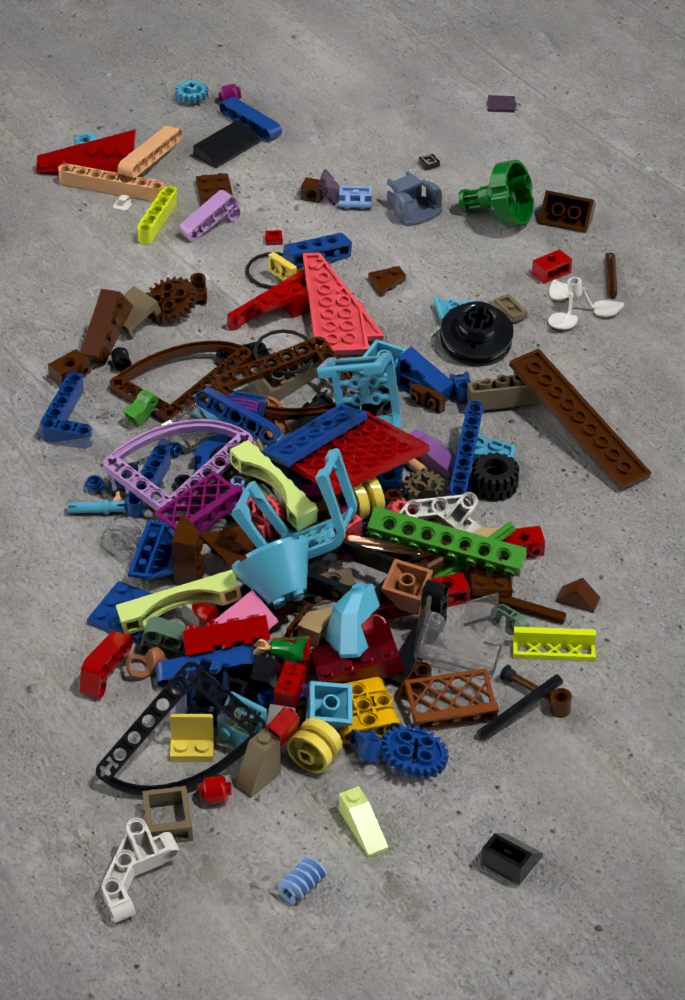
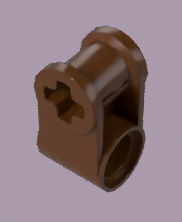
[190,273,207,303]
[399,662,432,700]

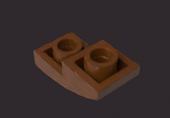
[410,384,446,414]

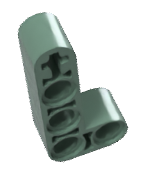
[139,616,186,656]

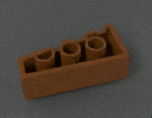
[80,289,133,364]

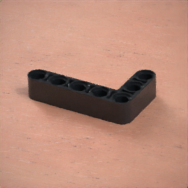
[387,579,449,684]

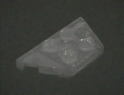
[324,750,399,811]

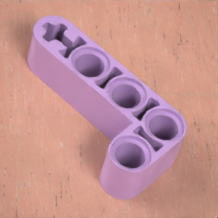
[178,190,241,242]

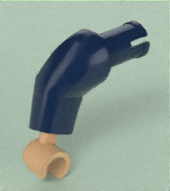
[108,462,138,501]

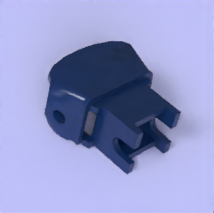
[176,657,230,728]

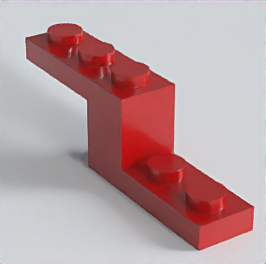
[254,282,310,318]

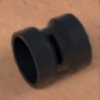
[111,347,131,372]

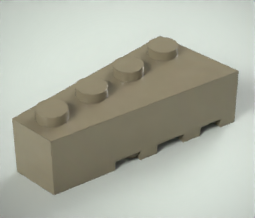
[252,345,325,401]
[467,372,542,410]

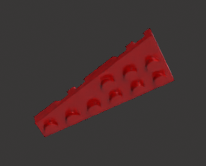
[36,129,136,174]

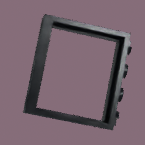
[307,539,405,616]

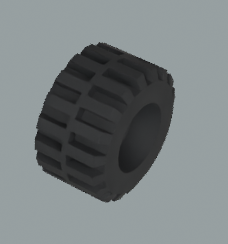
[471,452,519,501]

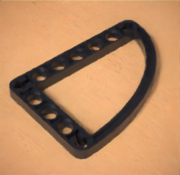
[95,661,267,795]

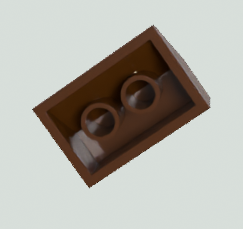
[538,190,596,232]
[171,515,205,585]

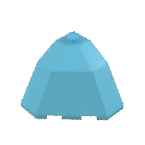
[325,583,380,658]

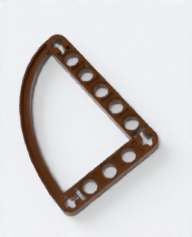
[215,336,360,420]
[110,340,252,424]

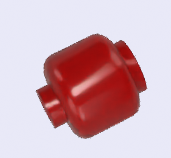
[199,775,232,805]

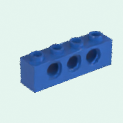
[283,232,352,268]

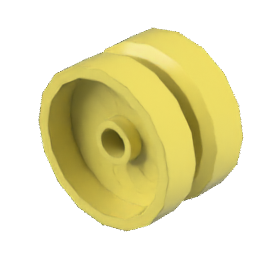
[352,477,385,519]
[287,718,343,774]

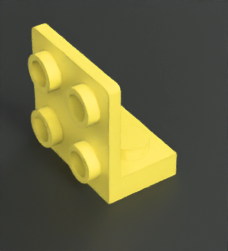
[268,252,304,281]
[170,714,214,762]

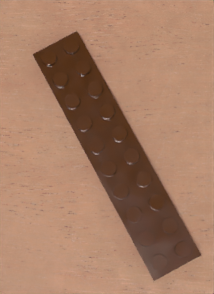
[509,348,652,491]

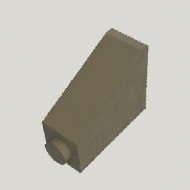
[235,728,281,798]

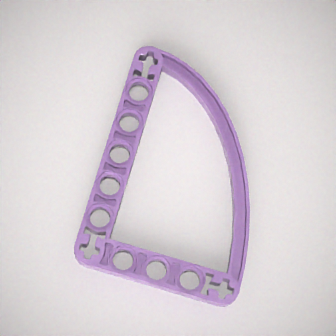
[103,419,253,516]

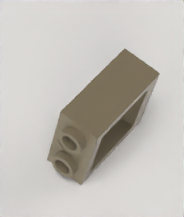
[142,786,193,843]

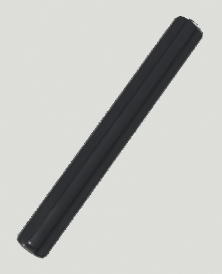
[477,674,563,740]

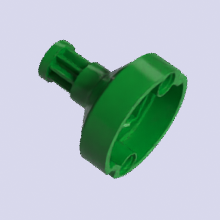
[458,160,534,227]

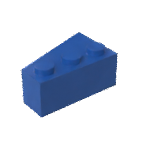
[397,346,454,402]

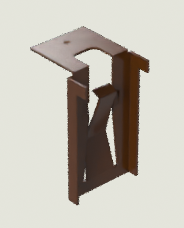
[286,600,315,637]

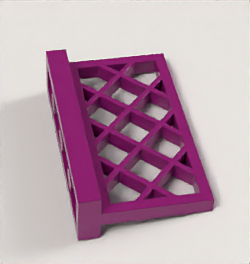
[154,471,243,533]

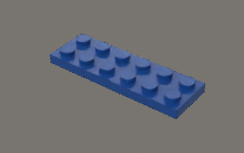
[261,404,368,467]

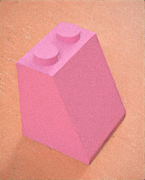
[214,590,279,630]

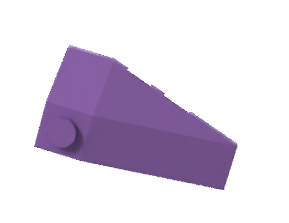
[410,429,471,482]

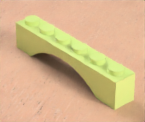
[230,440,318,531]
[116,570,242,635]

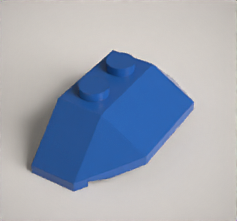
[128,520,174,580]

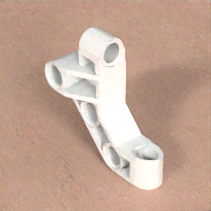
[387,492,481,534]
[102,818,181,924]

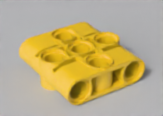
[338,677,401,744]

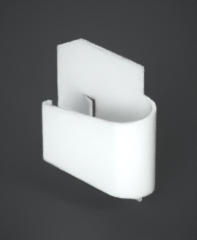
[113,194,133,211]

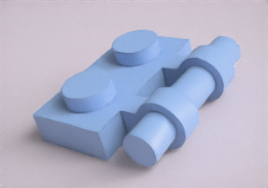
[338,186,372,209]

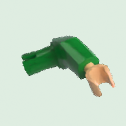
[253,636,307,664]

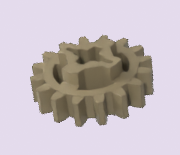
[403,469,445,500]

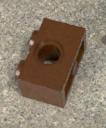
[48,349,91,386]

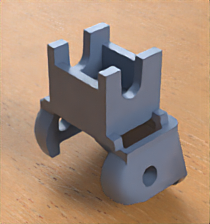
[387,171,442,226]

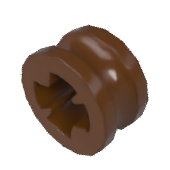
[385,489,402,505]

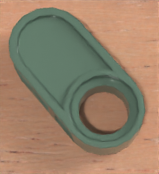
[492,604,529,632]

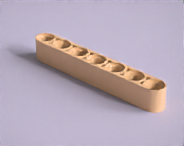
[118,125,182,178]
[58,164,164,202]

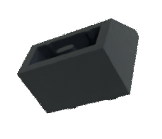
[481,833,543,885]

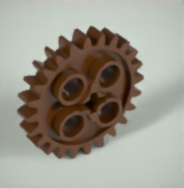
[145,276,198,325]

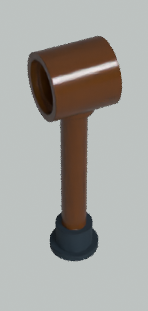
[500,664,572,718]

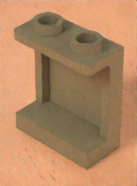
[121,286,162,339]

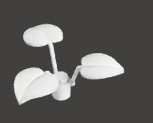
[548,277,624,330]

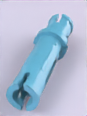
[68,499,127,515]

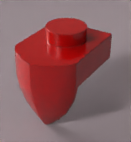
[192,603,218,627]

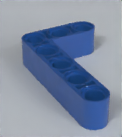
[40,372,93,449]

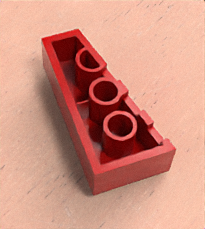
[182,614,270,656]

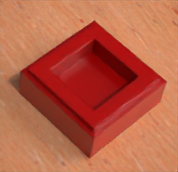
[265,230,283,246]

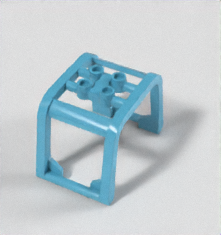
[317,352,402,429]
[231,448,357,559]

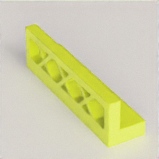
[513,627,596,662]

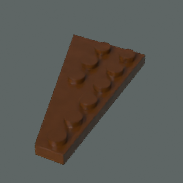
[200,522,297,617]

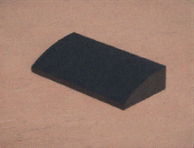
[193,120,260,168]

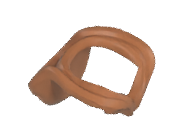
[122,647,165,679]

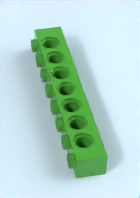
[367,506,527,577]

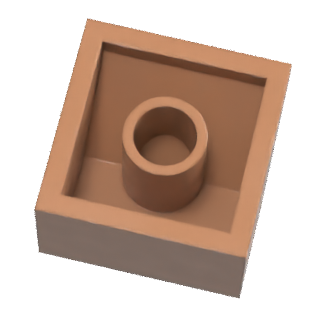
[381,559,433,615]

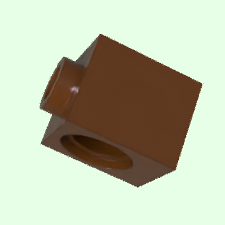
[301,177,327,203]

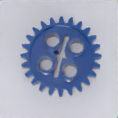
[380,724,449,780]

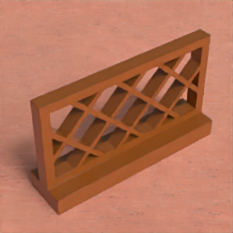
[405,668,499,730]

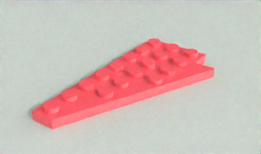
[303,253,384,355]

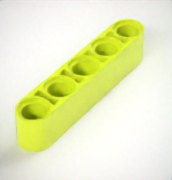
[137,185,177,244]

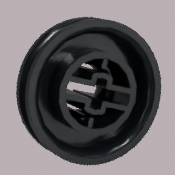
[440,301,514,366]

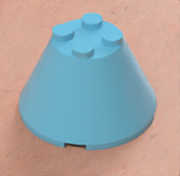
[231,535,309,610]

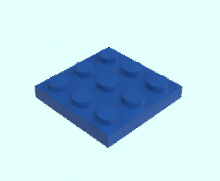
[87,581,164,645]

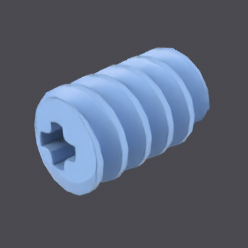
[277,857,327,905]

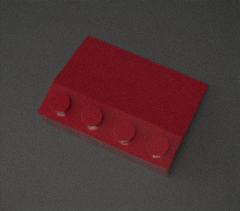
[311,623,405,684]

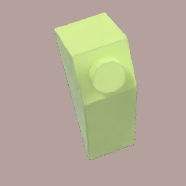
[339,786,388,858]

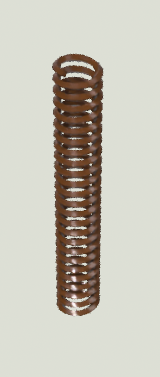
[605,253,618,299]

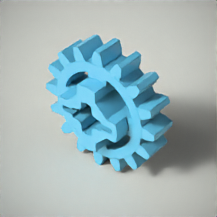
[175,80,208,104]

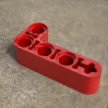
[80,631,133,699]

